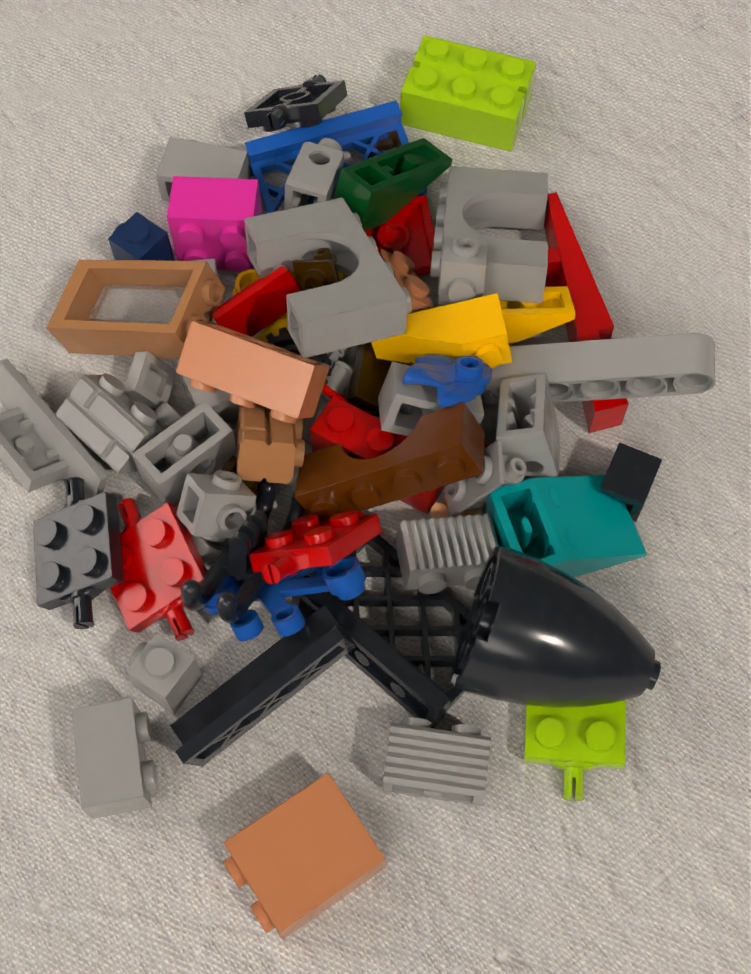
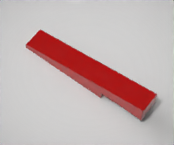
[544,192,629,433]

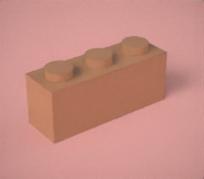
[176,320,330,424]

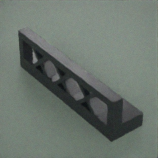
[170,605,357,766]

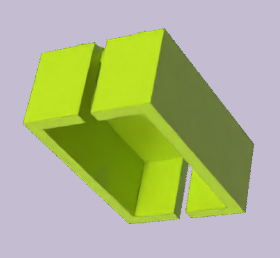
[400,35,537,152]

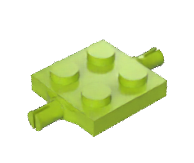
[524,700,626,801]

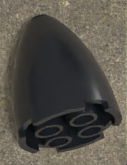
[450,546,661,708]

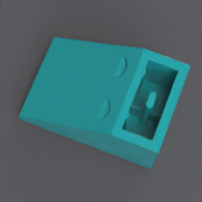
[485,475,647,577]

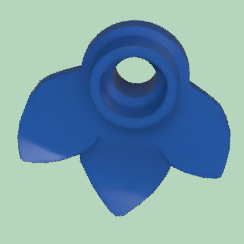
[402,354,492,407]

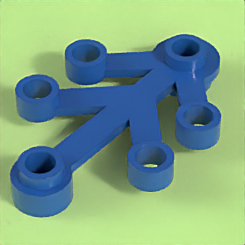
[204,556,366,641]

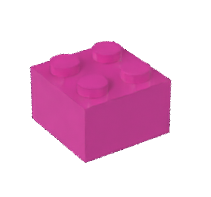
[167,176,263,273]

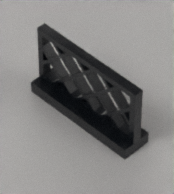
[291,534,470,729]

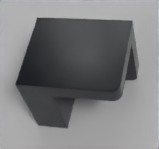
[600,442,662,522]

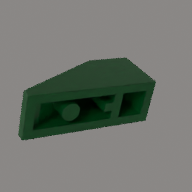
[333,138,453,232]

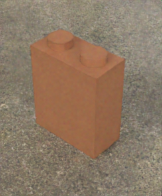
[223,773,386,939]

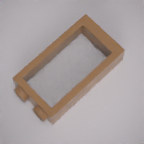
[46,260,225,359]

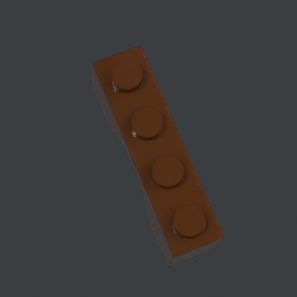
[294,402,485,520]

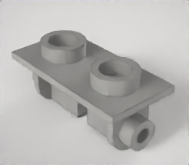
[445,440,527,517]

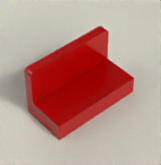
[212,266,300,337]

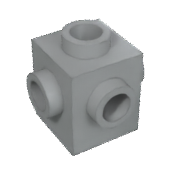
[176,470,257,542]

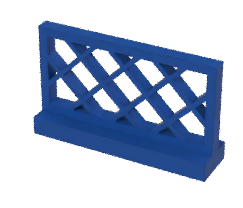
[245,100,428,214]

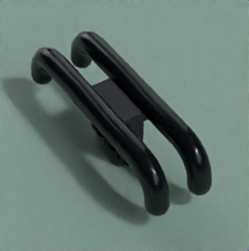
[181,479,308,623]

